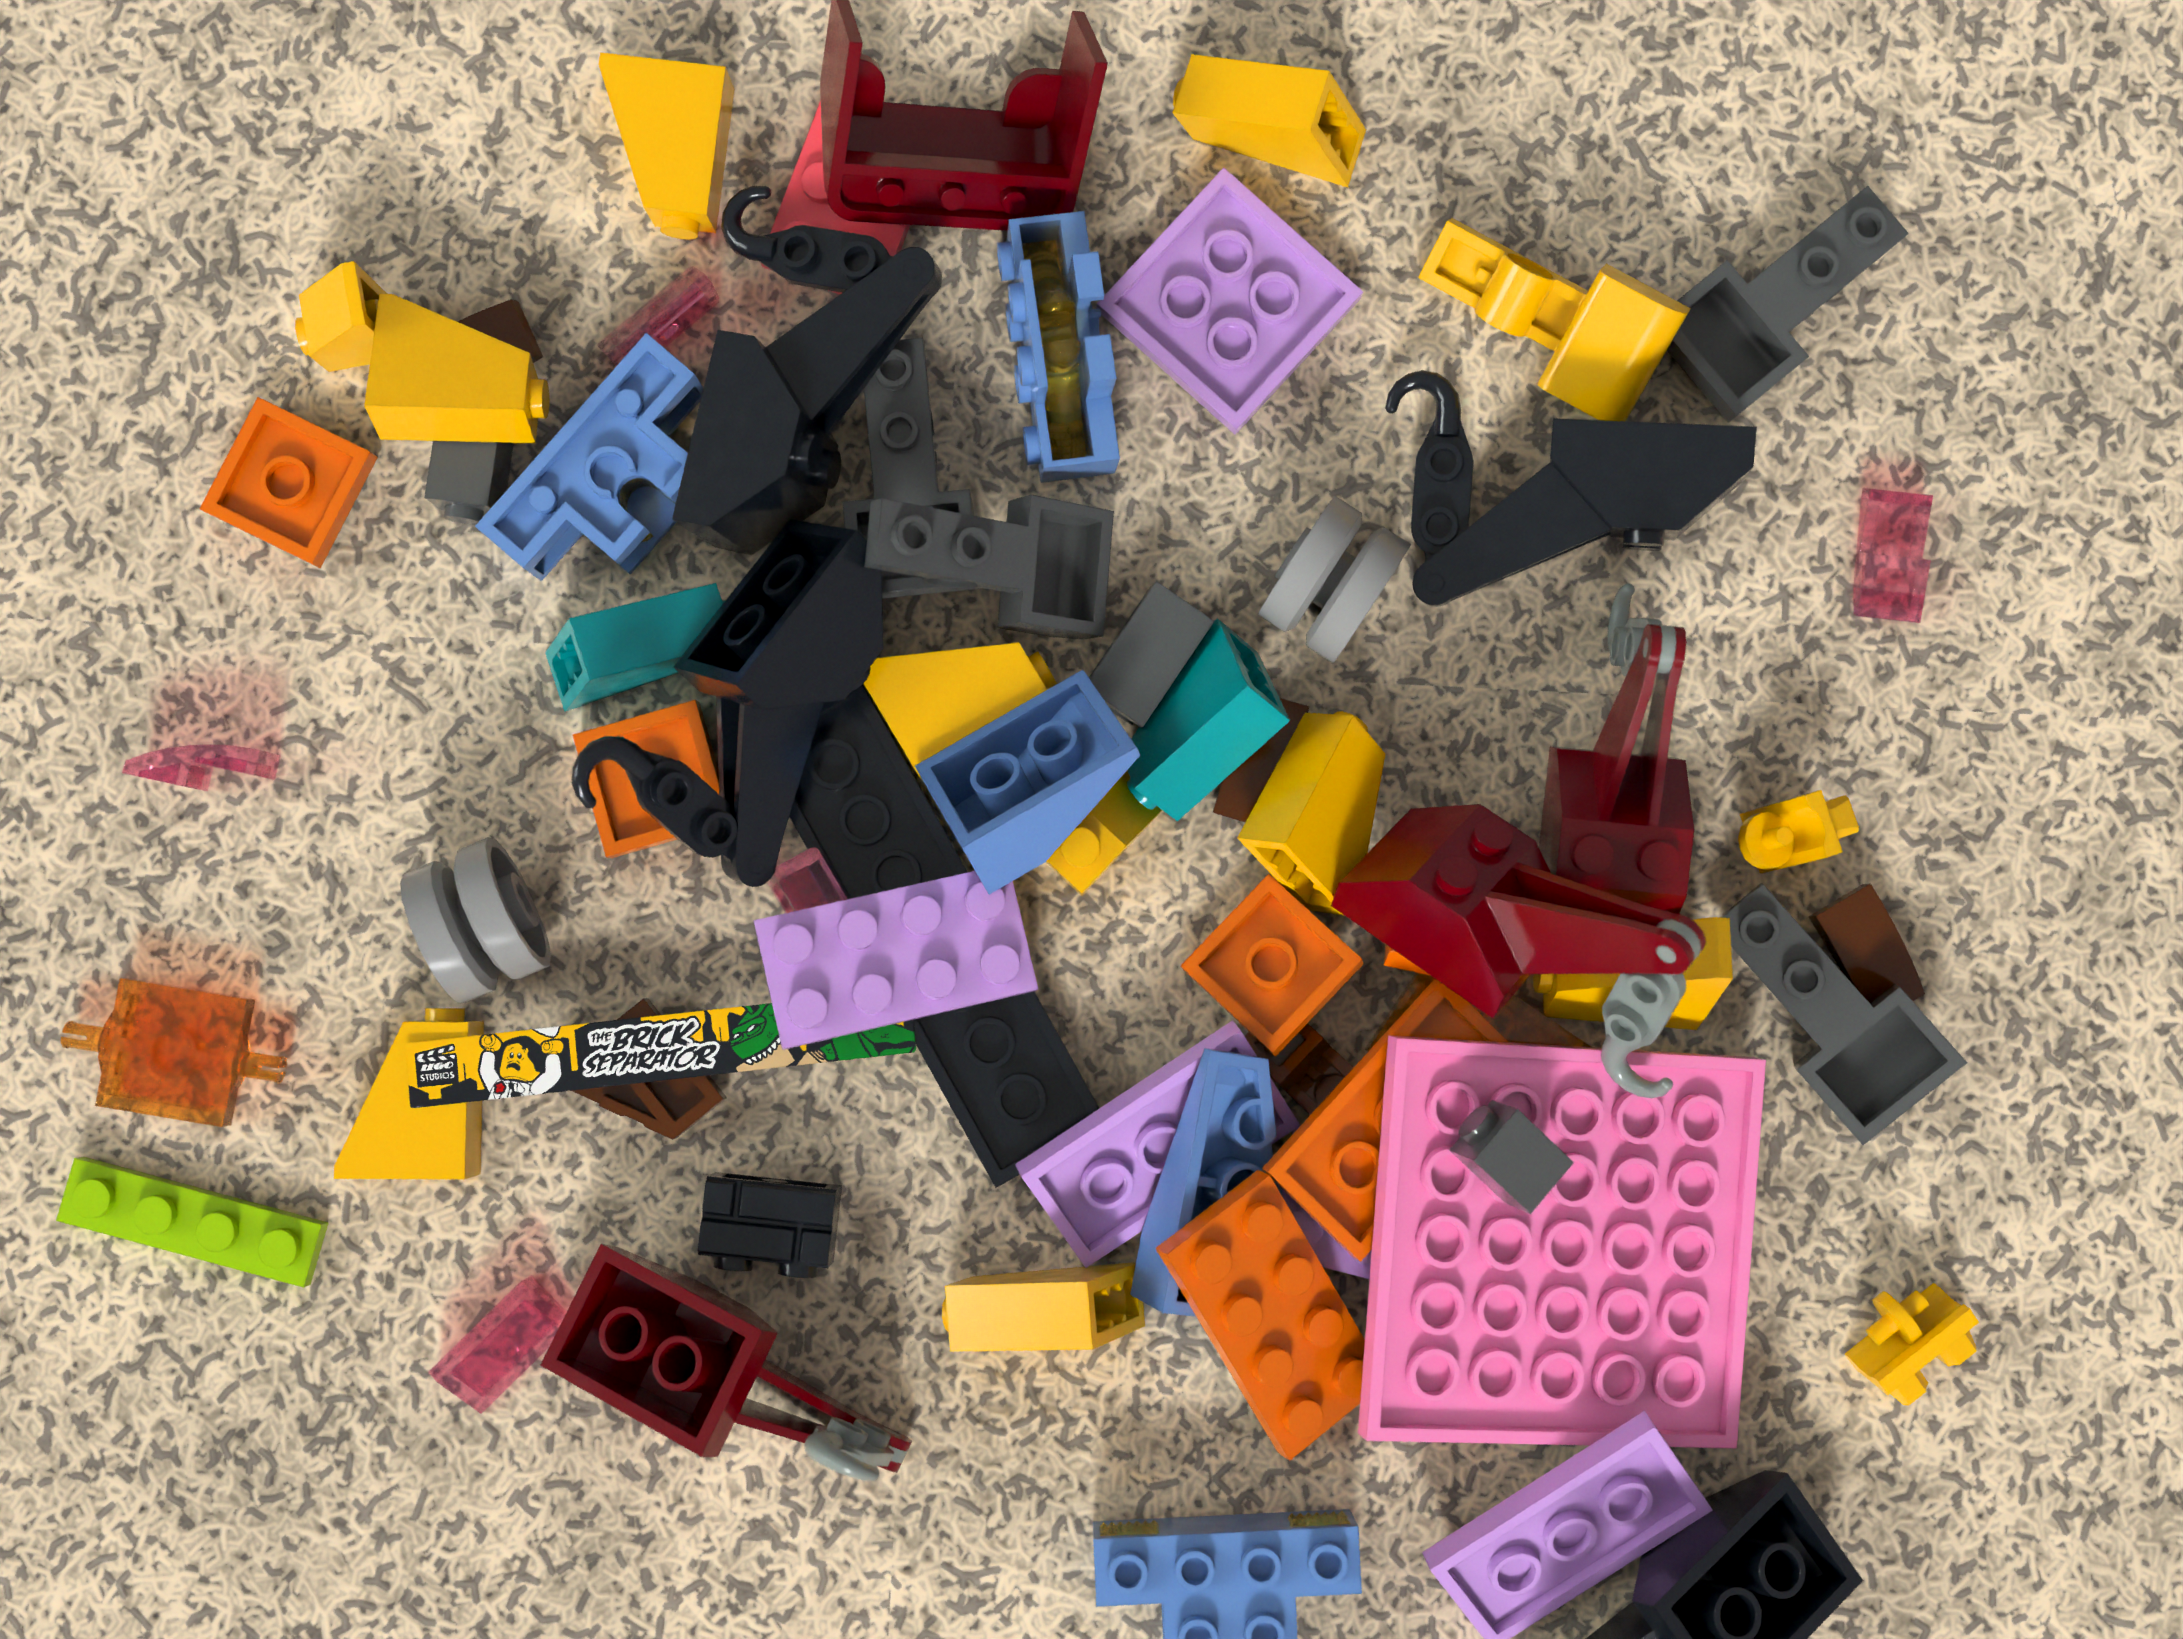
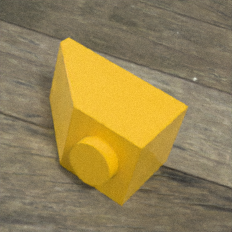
[295,261,387,372]
[1046,770,1163,896]

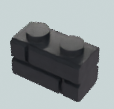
[697,1172,842,1278]

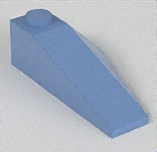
[1130,1048,1283,1317]

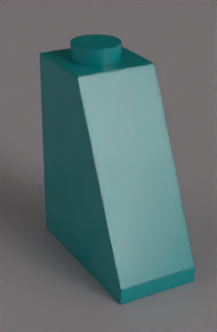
[545,583,726,712]
[1127,618,1290,821]

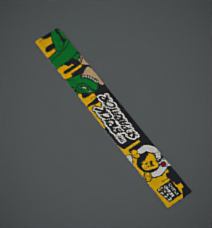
[405,1003,916,1108]

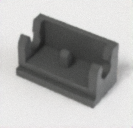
[1089,581,1214,728]

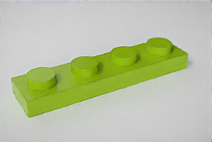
[56,1156,329,1288]

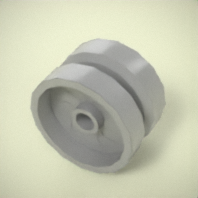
[1258,496,1411,663]
[400,837,551,1003]

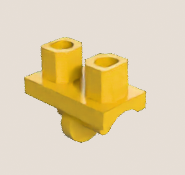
[1738,790,1859,874]
[1845,1283,1979,1405]

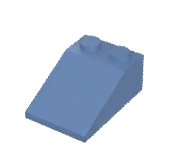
[915,669,1140,894]

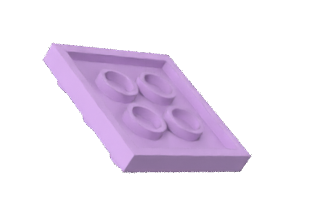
[1097,167,1363,435]

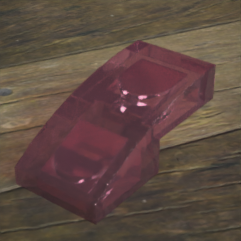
[1853,488,1933,623]
[122,744,281,791]

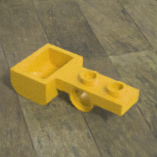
[1418,218,1691,421]

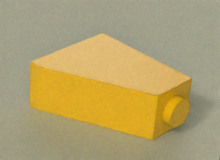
[598,52,735,240]
[1172,54,1366,187]
[364,294,550,443]
[864,642,1057,781]
[1237,711,1386,915]
[1533,917,1733,1030]
[334,1008,484,1179]
[942,1262,1145,1352]

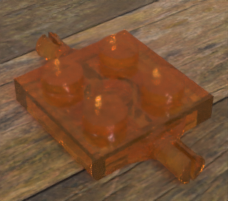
[61,978,287,1127]

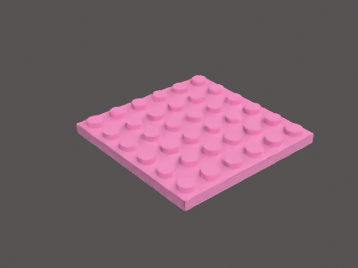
[1358,1035,1766,1449]

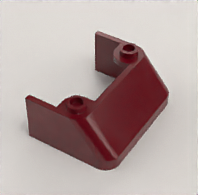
[820,0,1108,231]

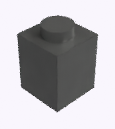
[424,441,514,525]
[1449,1100,1574,1214]

